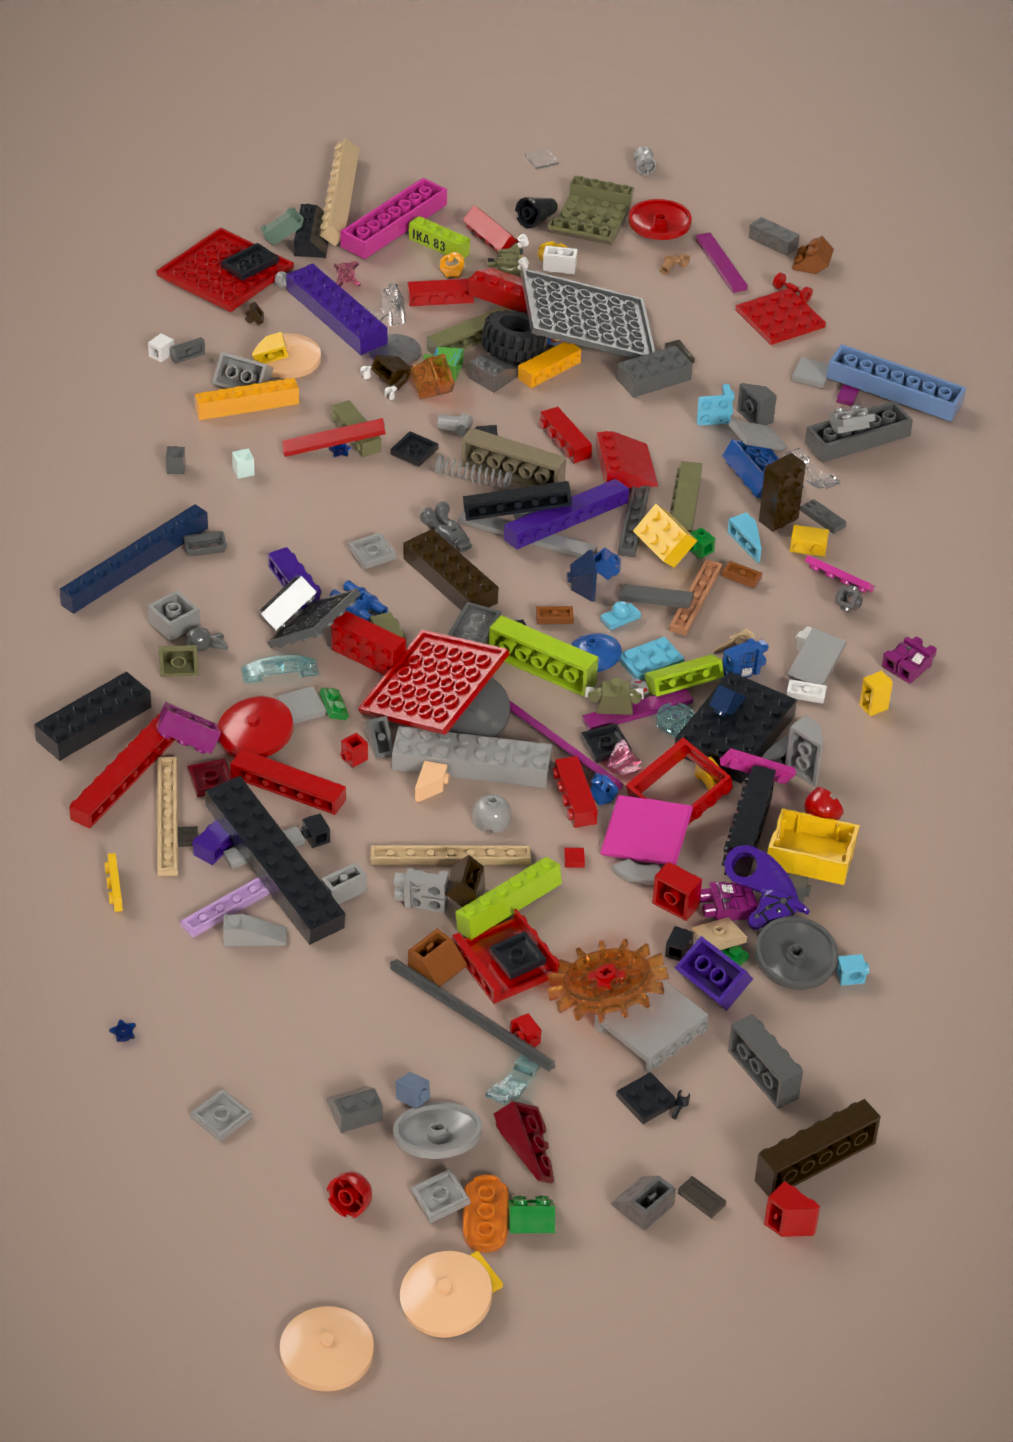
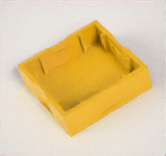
[767,808,860,885]

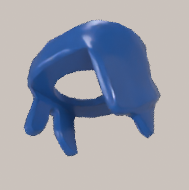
[590,773,619,805]

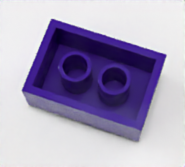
[675,936,753,1011]

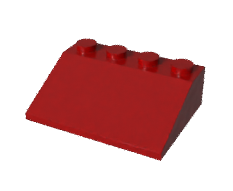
[469,268,527,314]
[596,431,658,488]

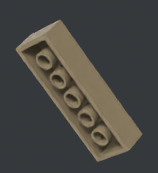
[461,428,566,487]

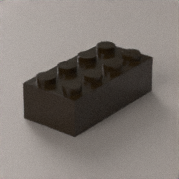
[759,453,806,532]

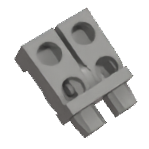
[394,868,449,913]

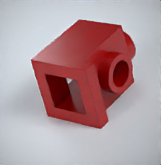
[510,1013,542,1048]

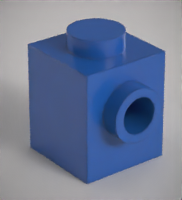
[594,547,621,580]

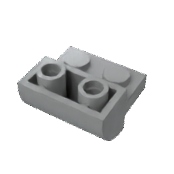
[828,404,876,434]

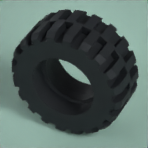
[481,310,546,363]

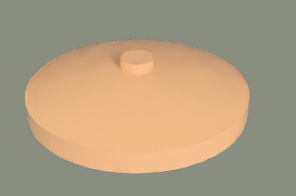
[255,333,321,379]
[400,1251,493,1338]
[280,1306,374,1391]

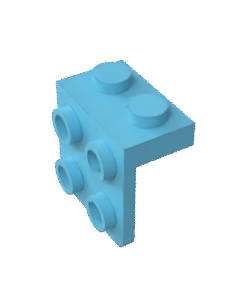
[697,384,734,425]

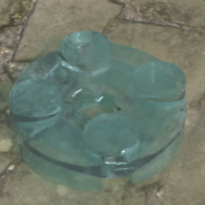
[656,703,694,737]

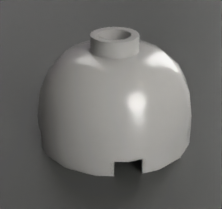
[472,794,511,833]

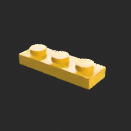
[104,853,123,912]

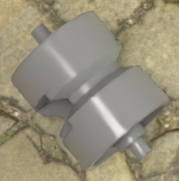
[633,146,656,175]

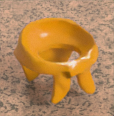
[440,252,464,278]

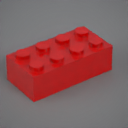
[331,610,406,675]

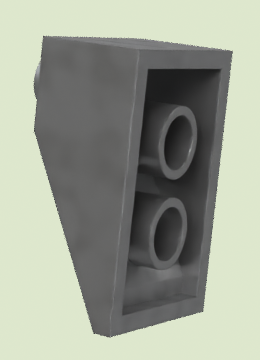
[469,355,520,393]

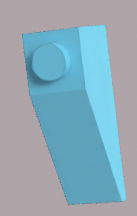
[727,512,762,563]

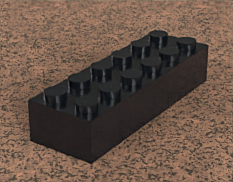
[34,671,152,761]
[722,765,776,877]

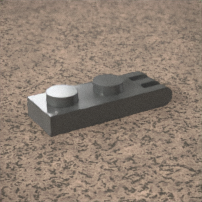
[800,499,847,534]

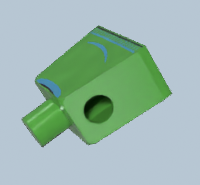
[423,347,464,381]

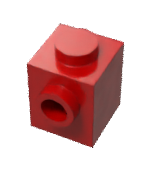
[340,732,368,768]

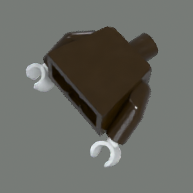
[360,355,414,400]

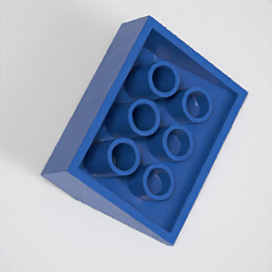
[722,439,804,498]

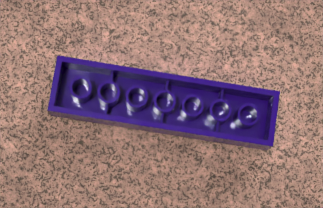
[286,263,388,355]

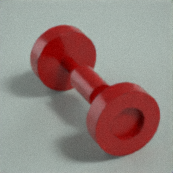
[772,272,813,303]

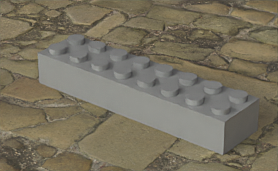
[392,726,552,788]

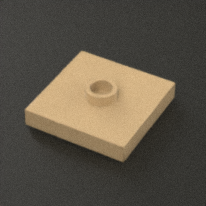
[691,917,747,950]

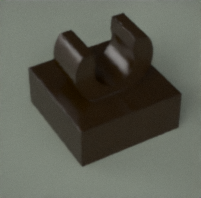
[245,302,264,325]

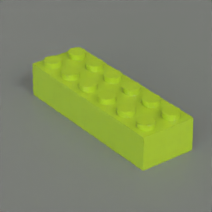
[489,615,598,697]

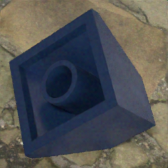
[566,550,597,602]

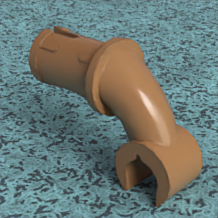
[660,254,690,275]

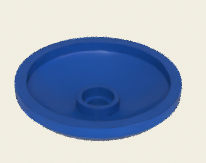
[570,633,622,672]

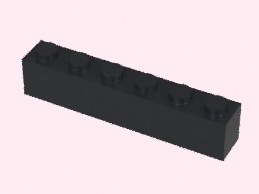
[463,481,572,521]

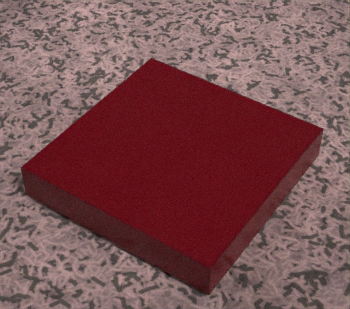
[187,758,233,797]

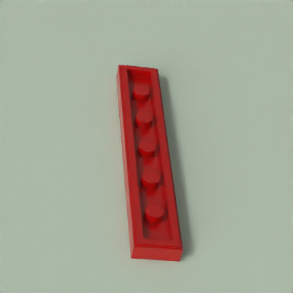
[282,418,386,457]

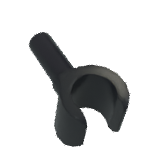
[671,1090,690,1120]

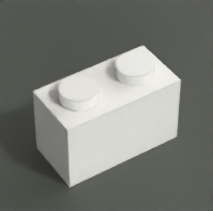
[543,246,578,274]

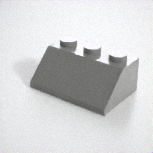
[212,351,274,389]
[785,715,824,787]

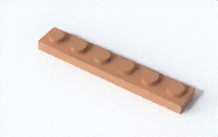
[669,559,723,636]

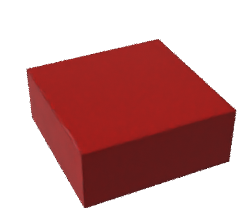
[564,848,585,868]

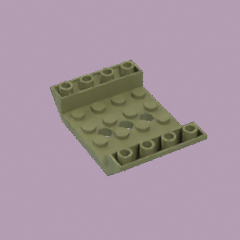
[548,176,634,245]

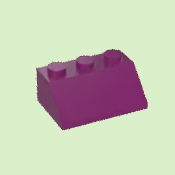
[157,701,221,754]

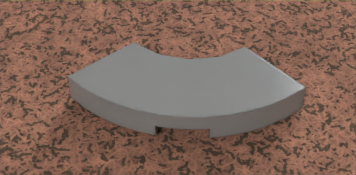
[612,859,661,885]

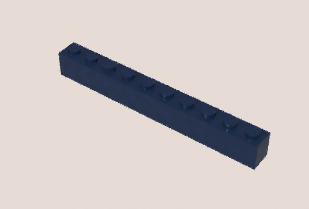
[60,504,208,614]

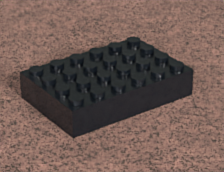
[675,671,797,784]

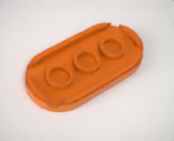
[463,1175,509,1253]

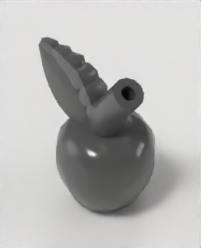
[186,627,228,651]

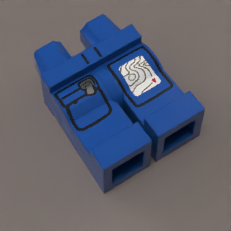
[720,638,769,680]

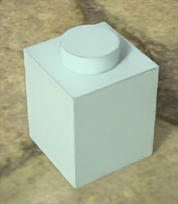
[232,448,255,479]

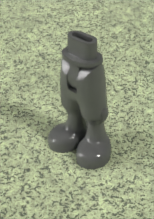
[420,501,472,552]

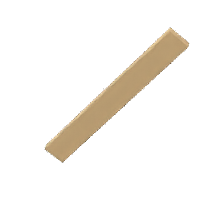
[157,757,178,876]
[370,845,531,865]

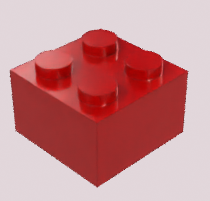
[652,862,702,921]

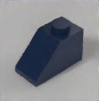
[709,685,746,716]

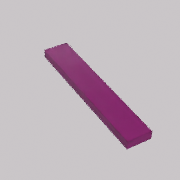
[695,232,748,293]
[582,688,694,730]

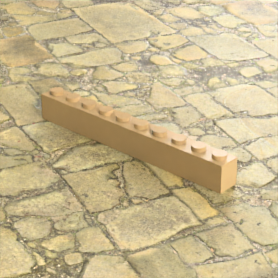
[320,138,360,246]

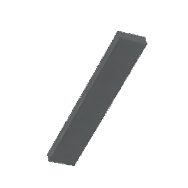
[618,486,650,557]

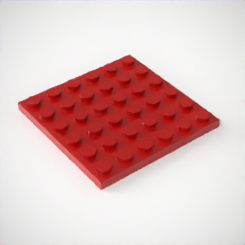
[157,227,294,312]
[358,630,510,735]

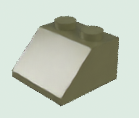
[159,645,198,677]

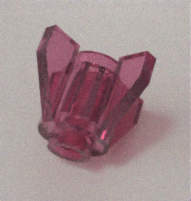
[334,261,361,287]
[607,739,641,775]

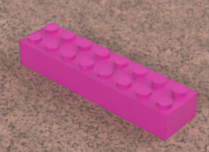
[341,178,447,259]

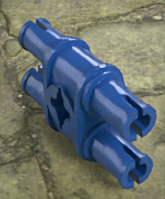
[329,580,388,622]

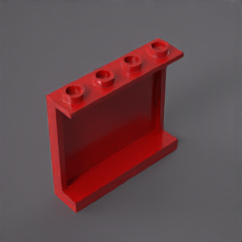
[452,909,560,1004]

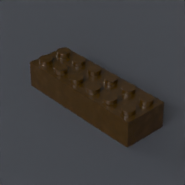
[403,529,499,611]
[754,1099,881,1197]

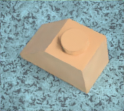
[415,761,450,802]

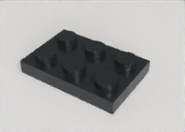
[221,243,279,281]

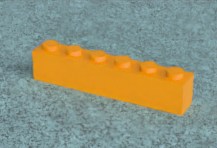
[195,378,299,420]

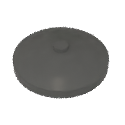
[448,677,510,738]
[755,916,838,990]

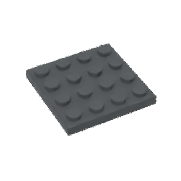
[267,588,361,648]

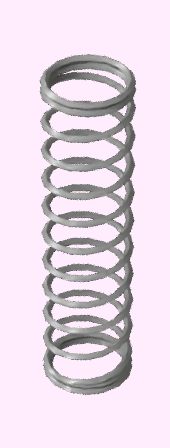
[435,455,512,490]

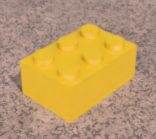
[633,504,697,568]

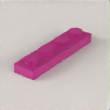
[805,555,875,593]
[720,749,796,784]

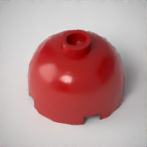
[804,787,844,820]
[327,1171,373,1218]

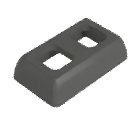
[183,531,227,556]

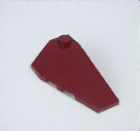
[493,1101,554,1184]

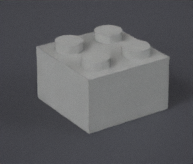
[147,590,201,642]

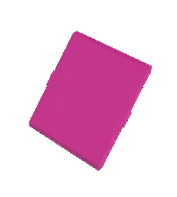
[600,795,693,865]

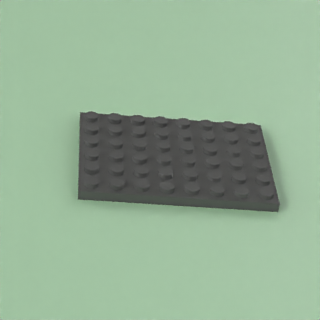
[520,268,655,358]

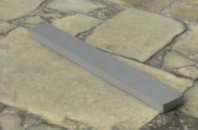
[458,510,597,558]

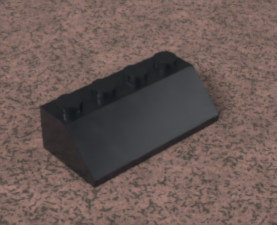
[294,204,329,258]

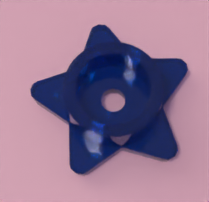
[329,443,351,457]
[109,1019,136,1042]

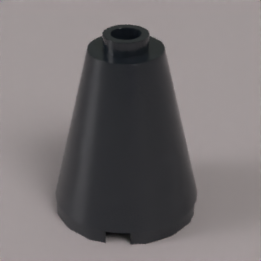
[515,197,558,229]

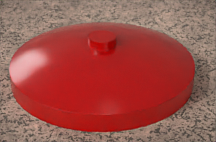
[629,199,692,240]
[218,696,294,758]

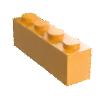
[518,342,582,388]

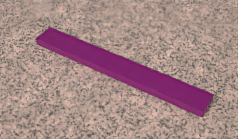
[509,700,624,790]

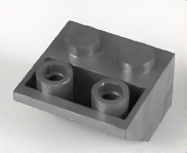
[611,1176,676,1231]

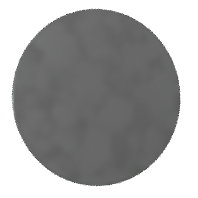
[369,334,421,364]

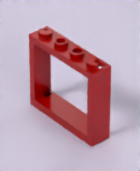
[626,738,733,827]

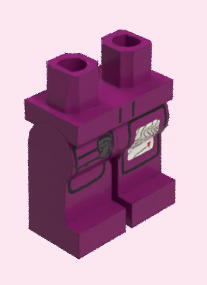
[882,636,937,684]
[700,882,758,921]

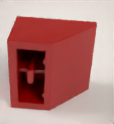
[764,1181,820,1237]

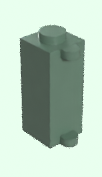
[261,207,304,246]

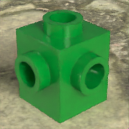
[690,527,716,559]

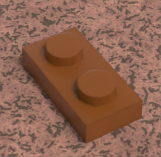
[722,561,762,588]
[536,606,574,624]

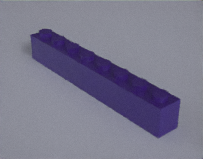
[504,479,629,549]

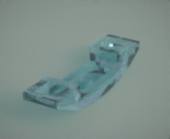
[241,655,319,683]
[485,1055,541,1105]

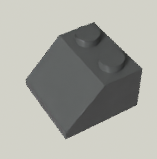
[737,383,777,425]
[326,1086,382,1133]

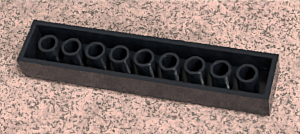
[205,776,346,945]

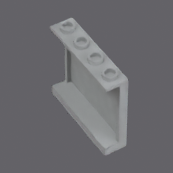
[594,972,709,1072]

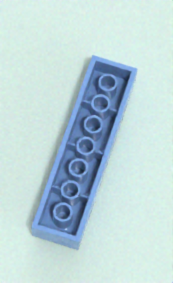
[826,344,966,422]

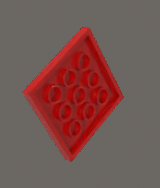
[735,289,826,345]

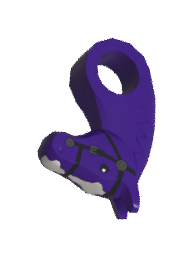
[724,845,810,932]

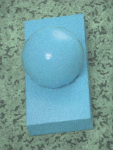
[600,601,641,631]

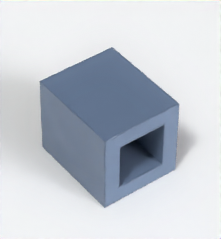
[395,1072,430,1108]

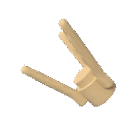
[713,628,754,653]

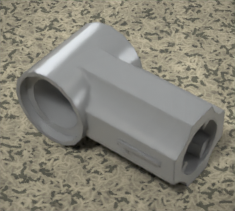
[437,414,473,436]

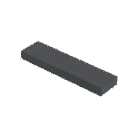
[619,584,694,609]

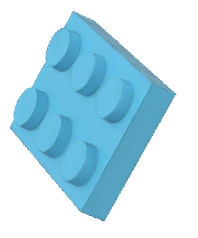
[619,636,684,680]

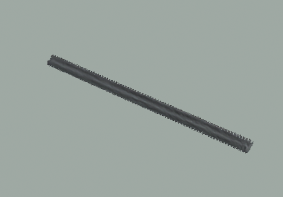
[390,959,556,1072]

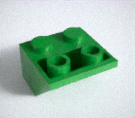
[508,1195,555,1234]

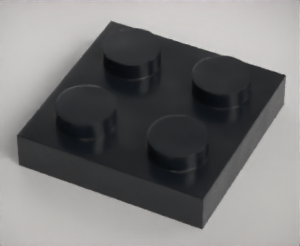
[390,431,439,467]
[581,723,632,763]
[489,931,546,980]
[616,1072,677,1124]

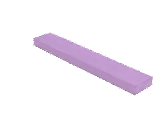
[180,877,271,938]

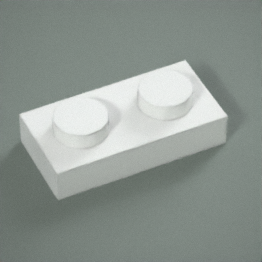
[787,679,827,704]

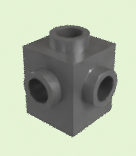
[835,585,863,612]

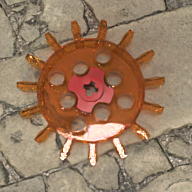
[547,939,669,1023]

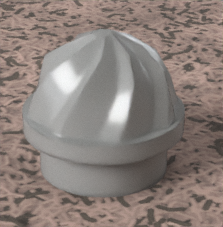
[275,272,287,289]

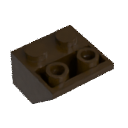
[445,855,485,907]

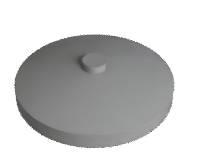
[393,1102,482,1159]

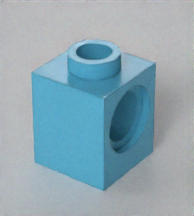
[836,954,869,986]

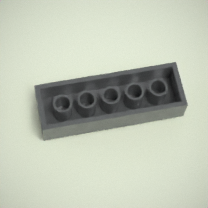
[805,401,913,463]

